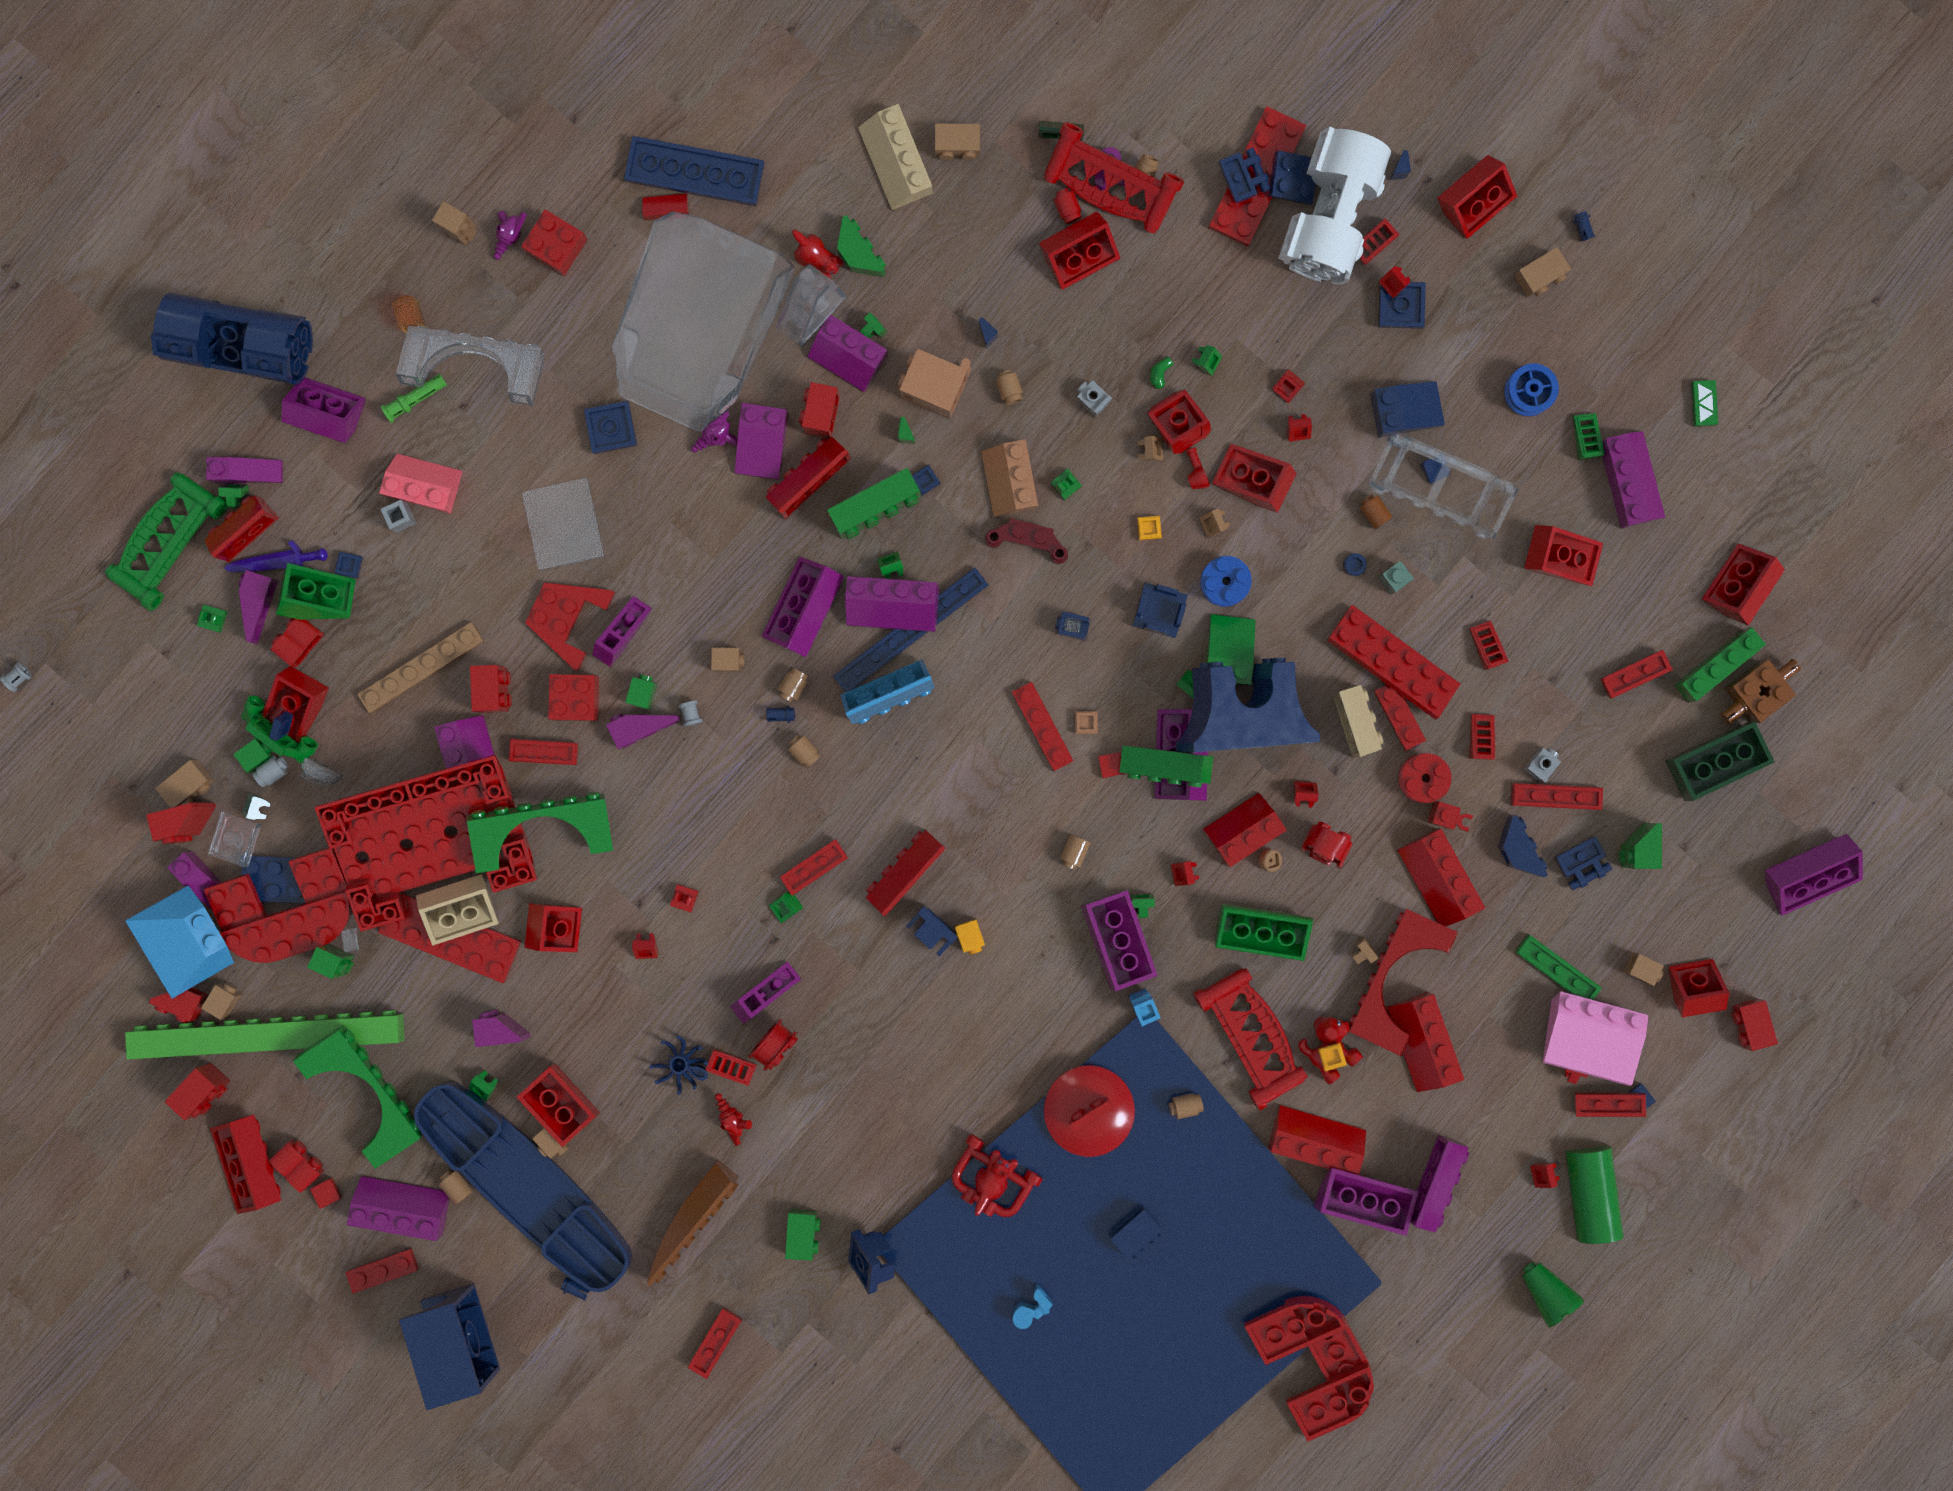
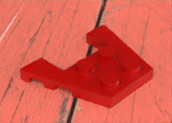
[525,582,616,671]

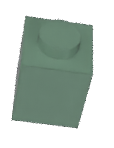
[1378,561,1414,594]

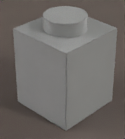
[381,500,417,533]

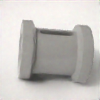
[0,662,32,692]
[678,700,703,727]

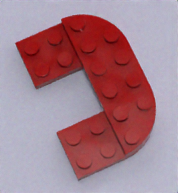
[204,847,353,963]
[1244,1296,1374,1442]

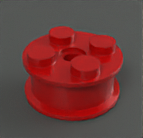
[1398,753,1452,803]
[748,1018,798,1071]

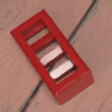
[1360,218,1400,265]
[1469,621,1509,670]
[1469,714,1495,760]
[705,1048,757,1086]

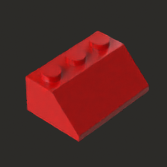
[1437,155,1517,239]
[1039,211,1120,290]
[204,495,279,562]
[1702,543,1785,626]
[1203,792,1287,867]
[146,803,216,845]
[516,1063,600,1148]

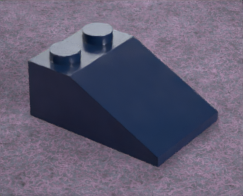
[1370,381,1445,438]

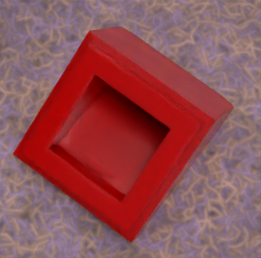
[1272,369,1305,403]

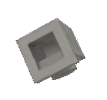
[1076,380,1112,418]
[1523,747,1561,783]

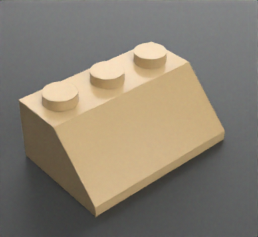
[1332,685,1383,758]
[416,874,499,946]

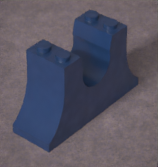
[1175,657,1320,753]

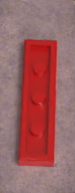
[1511,783,1603,810]

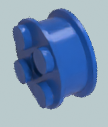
[1504,363,1559,416]
[1200,556,1252,607]

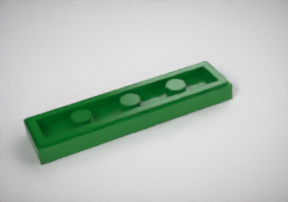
[1515,934,1602,1000]

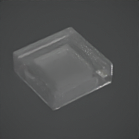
[342,928,359,952]

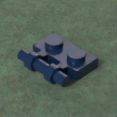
[1218,148,1271,204]
[1554,836,1612,891]

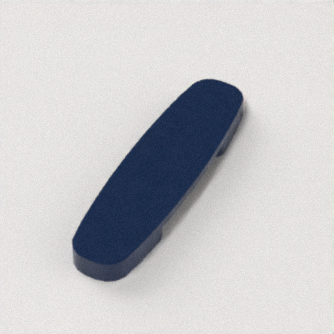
[414,1081,632,1292]

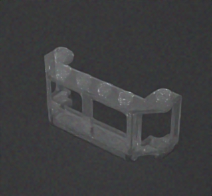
[1368,432,1519,540]

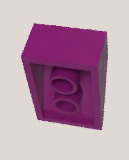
[735,403,789,480]

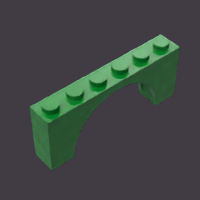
[467,792,613,873]
[293,1024,422,1169]

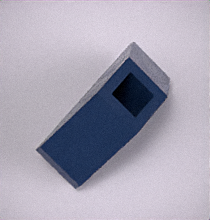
[1498,815,1548,877]

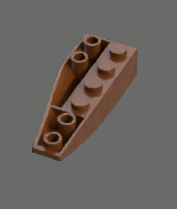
[647,1160,739,1286]

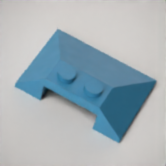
[125,885,234,998]

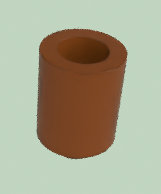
[1360,494,1393,530]

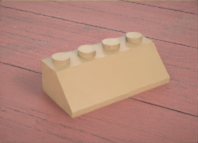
[858,104,933,210]

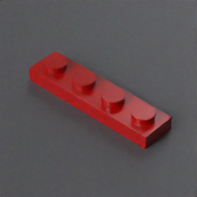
[1012,682,1074,771]

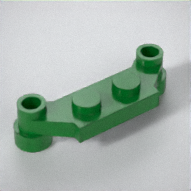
[241,695,318,764]

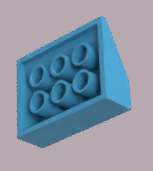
[840,659,935,724]

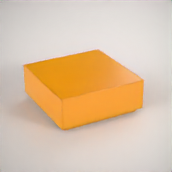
[1137,516,1162,541]
[1318,1043,1347,1071]

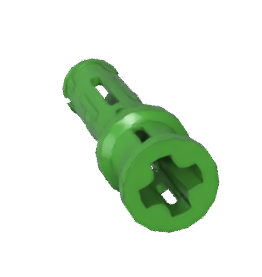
[380,373,447,423]

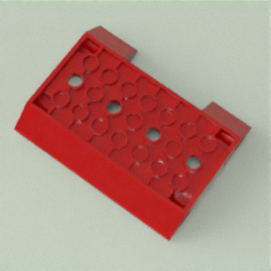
[314,754,537,932]

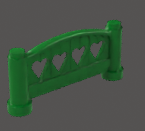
[105,472,228,612]

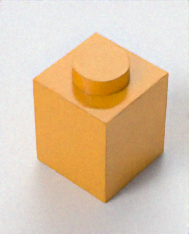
[955,919,985,955]

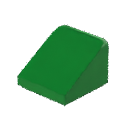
[898,416,915,444]
[768,891,803,924]

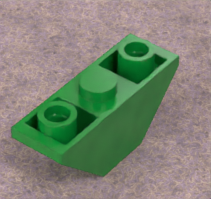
[837,215,886,277]

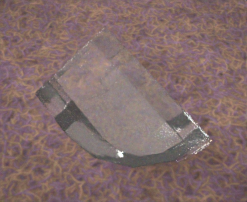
[299,758,343,787]

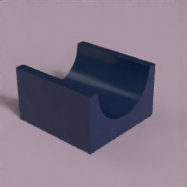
[399,1283,501,1411]

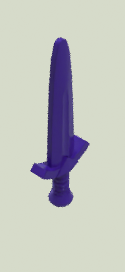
[225,540,328,572]

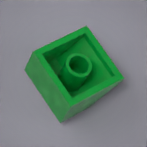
[1618,823,1662,869]

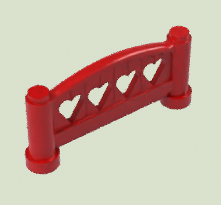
[1044,122,1184,233]
[1193,968,1308,1111]

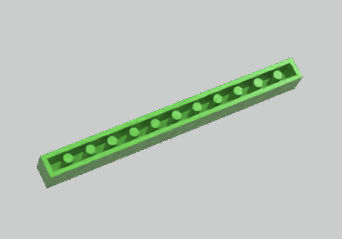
[125,1010,405,1059]

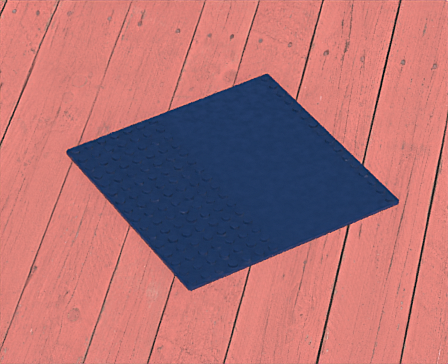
[882,1017,1381,1491]

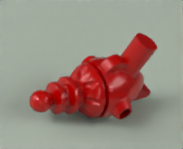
[715,1093,752,1146]

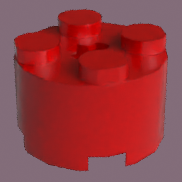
[1300,821,1353,869]

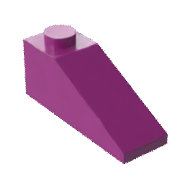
[206,457,283,484]
[239,570,279,644]
[592,596,652,667]
[606,713,681,750]
[167,852,220,909]
[730,961,801,1024]

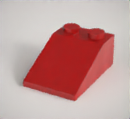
[1212,444,1297,513]
[1524,525,1603,586]
[262,666,329,743]

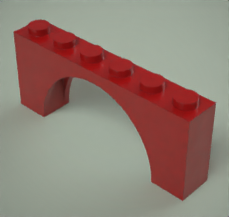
[1349,909,1458,1056]

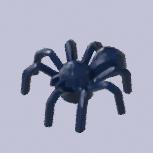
[649,1035,708,1095]

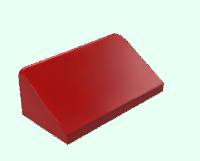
[642,194,689,220]

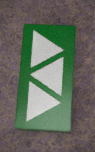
[1691,380,1718,427]

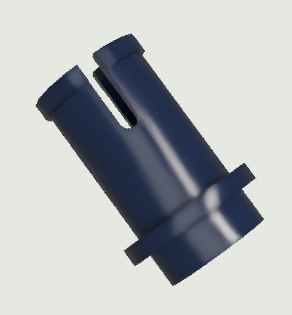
[1573,211,1595,242]
[766,705,795,723]
[560,1277,589,1301]

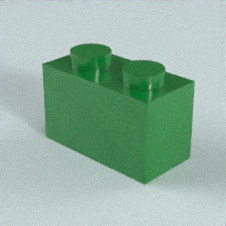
[307,944,354,979]
[785,1209,821,1261]

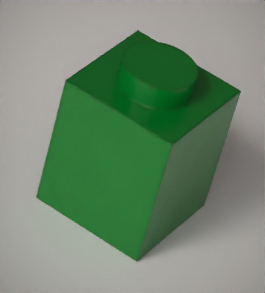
[625,674,658,710]
[233,738,274,773]

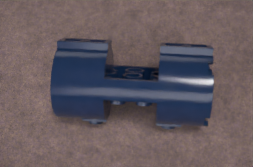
[151,292,313,385]

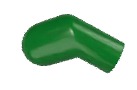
[1150,356,1174,389]

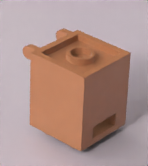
[898,348,971,419]

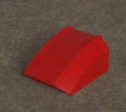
[1147,389,1211,454]

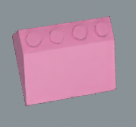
[1543,992,1648,1086]

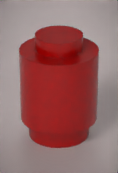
[1053,188,1082,224]

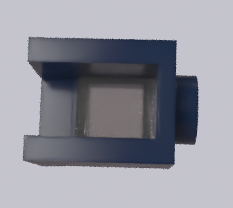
[1055,612,1091,642]

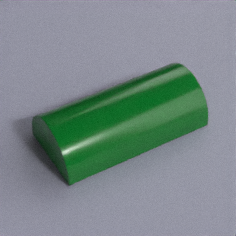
[1215,903,1313,961]
[1565,1145,1624,1244]

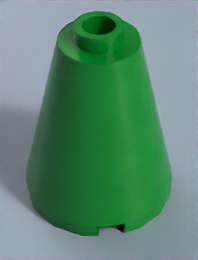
[1522,1261,1584,1328]

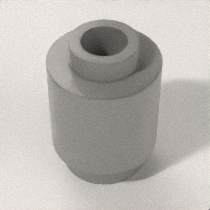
[252,755,288,787]

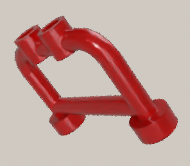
[952,1133,1043,1217]

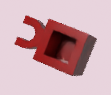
[1427,801,1473,832]

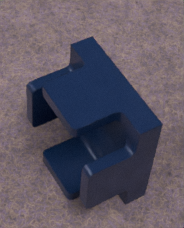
[1132,583,1188,638]
[906,905,958,957]
[848,1229,895,1295]

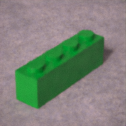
[1674,627,1766,703]
[1119,746,1214,787]

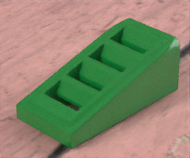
[1573,413,1604,460]

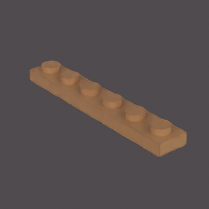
[357,622,485,714]

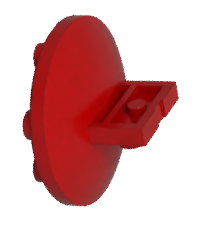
[1044,1065,1135,1157]

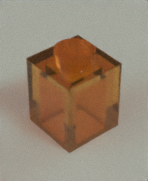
[391,295,426,333]

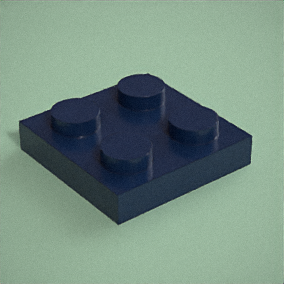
[1268,151,1316,205]
[1378,282,1426,329]
[584,401,637,454]

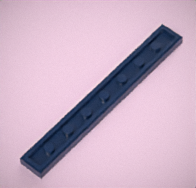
[833,568,989,693]

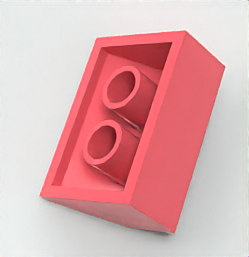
[379,454,463,514]

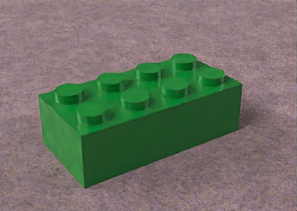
[827,468,921,540]

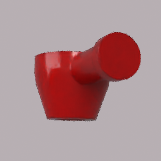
[1186,447,1210,489]

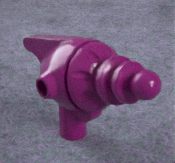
[493,211,527,260]
[691,410,738,453]

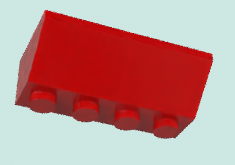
[765,436,851,519]
[1397,828,1485,927]
[865,830,946,917]
[1386,992,1465,1092]
[1267,1105,1367,1175]
[210,1114,282,1214]

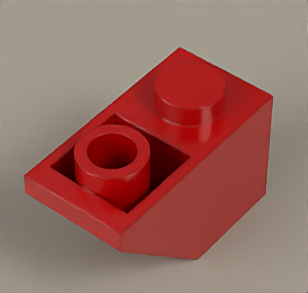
[149,987,209,1023]

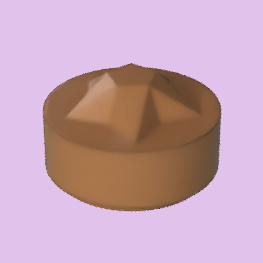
[1259,849,1282,872]

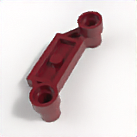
[985,518,1068,565]

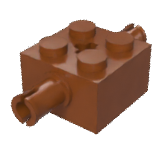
[1720,659,1801,725]

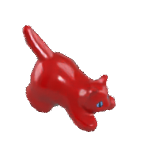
[792,229,843,282]
[975,1150,1018,1216]

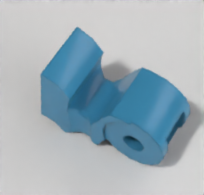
[1129,988,1161,1026]
[1012,1284,1053,1329]

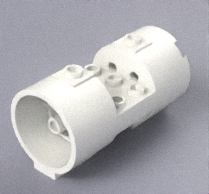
[1278,127,1391,285]

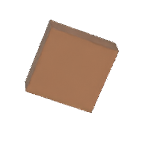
[1075,711,1098,734]

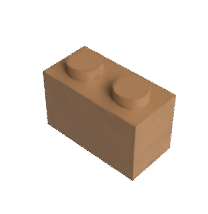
[935,123,980,160]
[432,201,477,246]
[1514,247,1572,298]
[155,760,215,808]

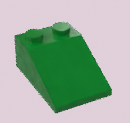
[276,563,356,620]
[1205,614,1256,686]

